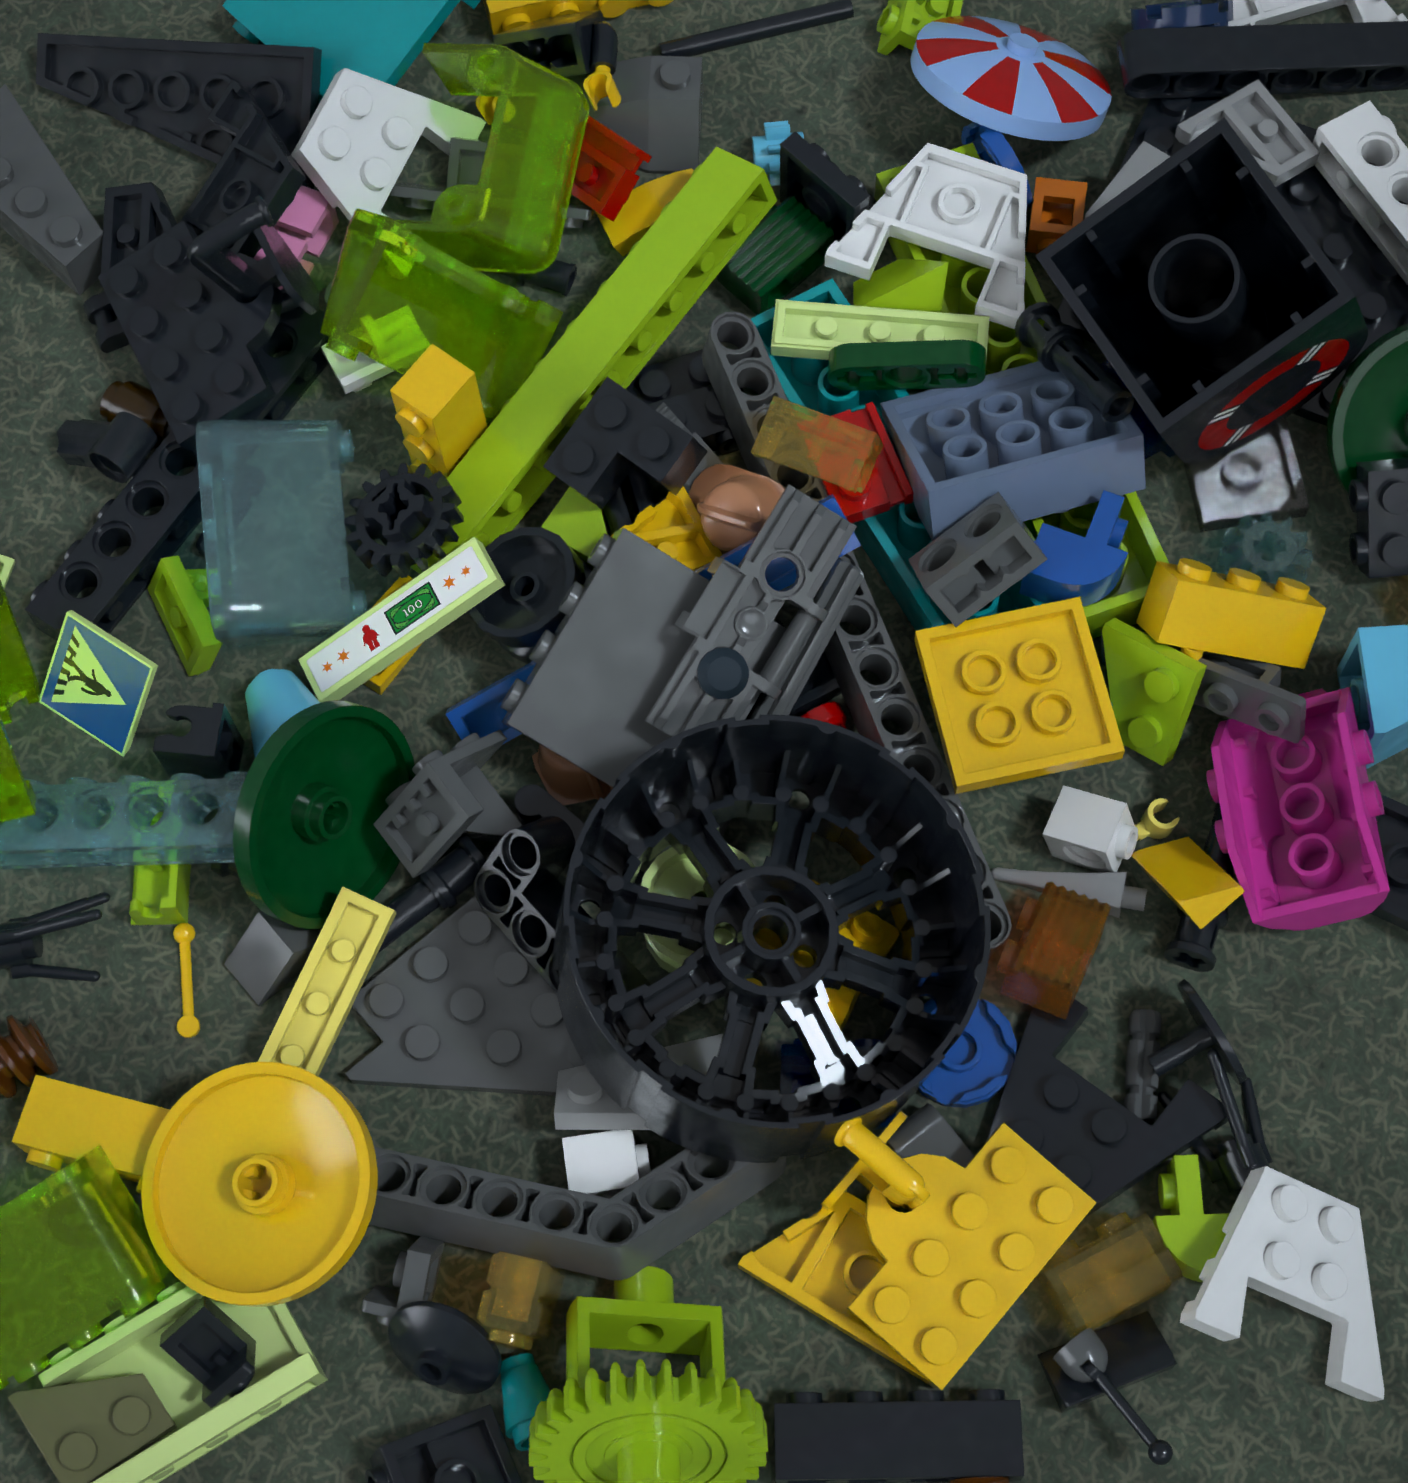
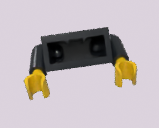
[475,10,621,125]

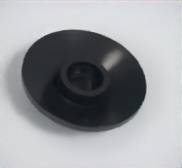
[388,1301,502,1394]

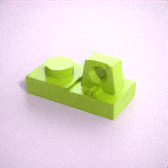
[147,555,223,676]

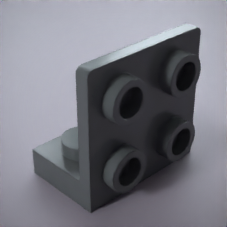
[373,730,507,878]

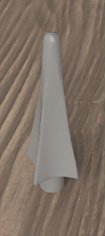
[991,867,1148,918]

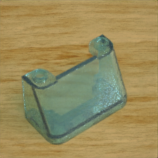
[196,420,368,648]

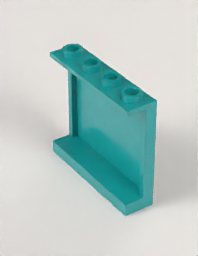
[222,0,481,103]

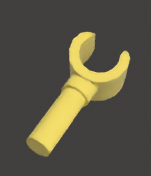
[1135,798,1180,841]

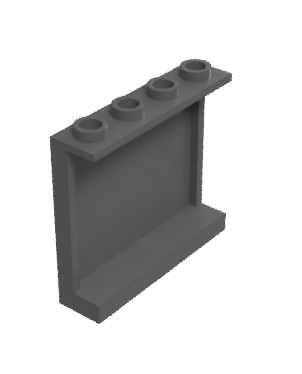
[500,528,786,821]

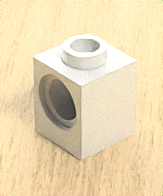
[1043,785,1138,872]
[562,1130,651,1199]

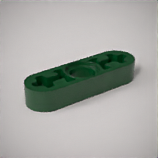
[828,340,986,391]

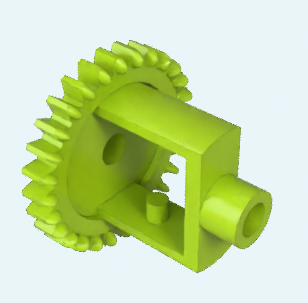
[529,1266,768,1483]

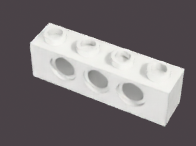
[1313,100,1408,285]

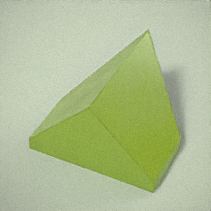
[853,259,949,312]

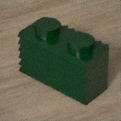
[717,196,834,315]

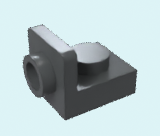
[361,1236,444,1326]

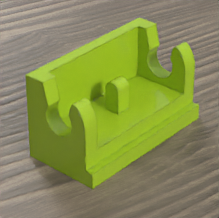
[129,800,194,925]

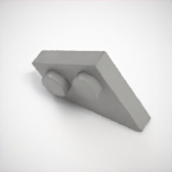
[1175,79,1320,187]

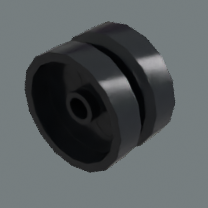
[468,527,593,664]

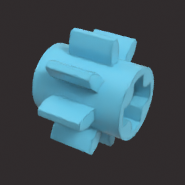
[752,120,804,186]

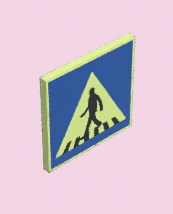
[38,610,158,757]

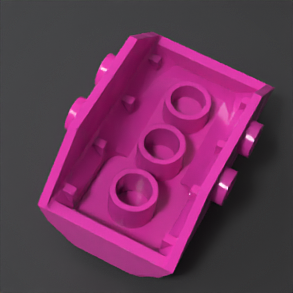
[1206,687,1390,931]

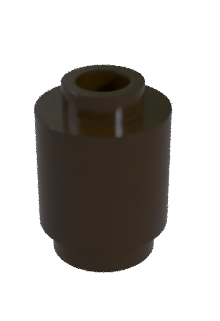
[100,381,169,448]

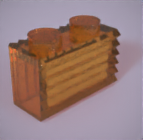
[996,881,1111,1020]

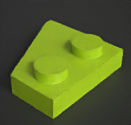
[1102,618,1207,766]

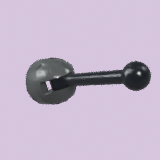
[1053,1328,1173,1465]

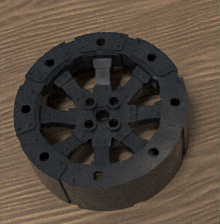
[553,714,991,1163]

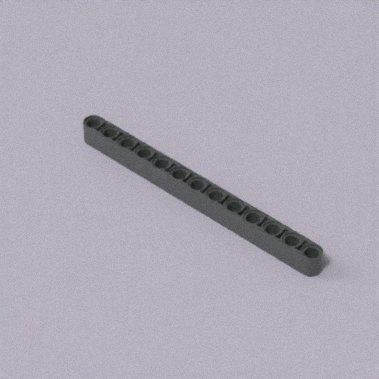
[702,312,1012,957]

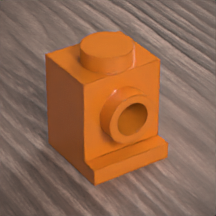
[1026,177,1088,255]

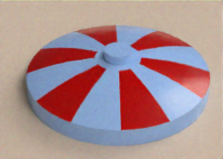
[910,16,1112,141]

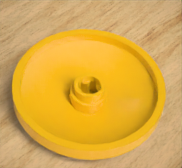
[141,1062,378,1307]

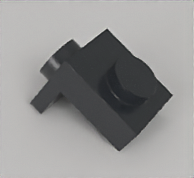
[160,1296,256,1408]

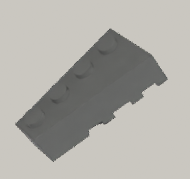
[0,84,103,296]

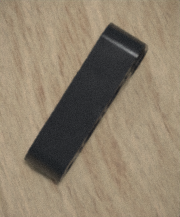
[474,816,651,1040]

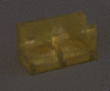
[751,396,884,493]

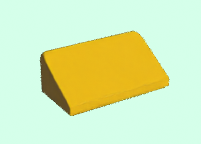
[1131,836,1245,929]

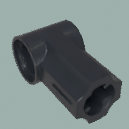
[56,411,158,483]

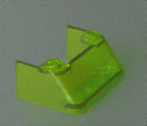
[380,43,589,274]

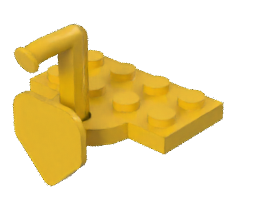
[821,1111,1097,1390]

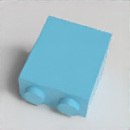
[1337,625,1408,769]

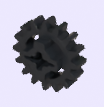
[344,463,464,578]

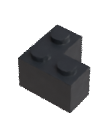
[543,377,708,510]

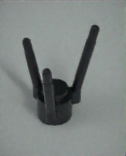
[0,892,110,982]
[1158,1049,1273,1193]

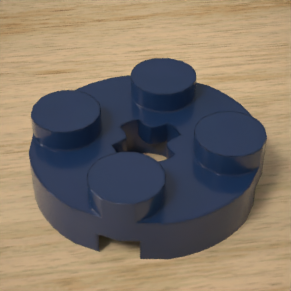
[1131,0,1234,30]

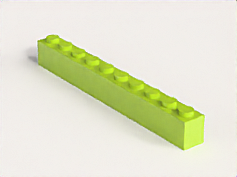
[410,146,777,574]

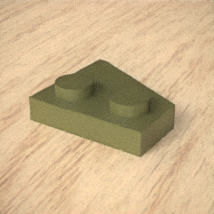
[8,1373,177,1483]

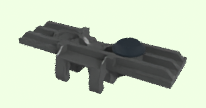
[645,484,857,737]

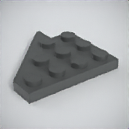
[345,896,585,1096]

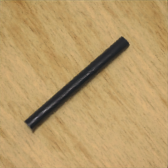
[658,0,854,57]

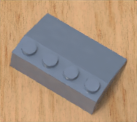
[880,349,1146,541]

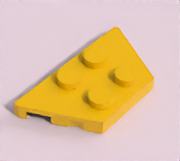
[738,1191,937,1390]

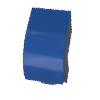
[1019,490,1129,607]

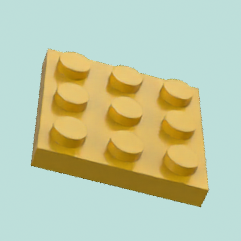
[914,597,1125,794]

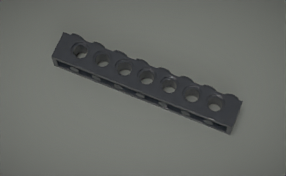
[25,306,342,641]

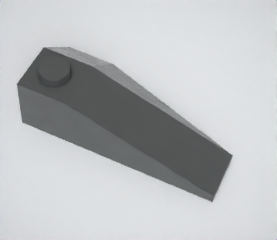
[502,56,704,174]

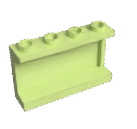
[38,1281,328,1483]

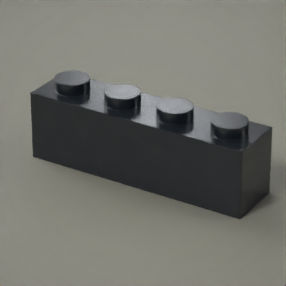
[774,1389,1024,1483]

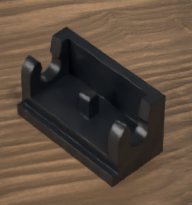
[153,703,245,793]

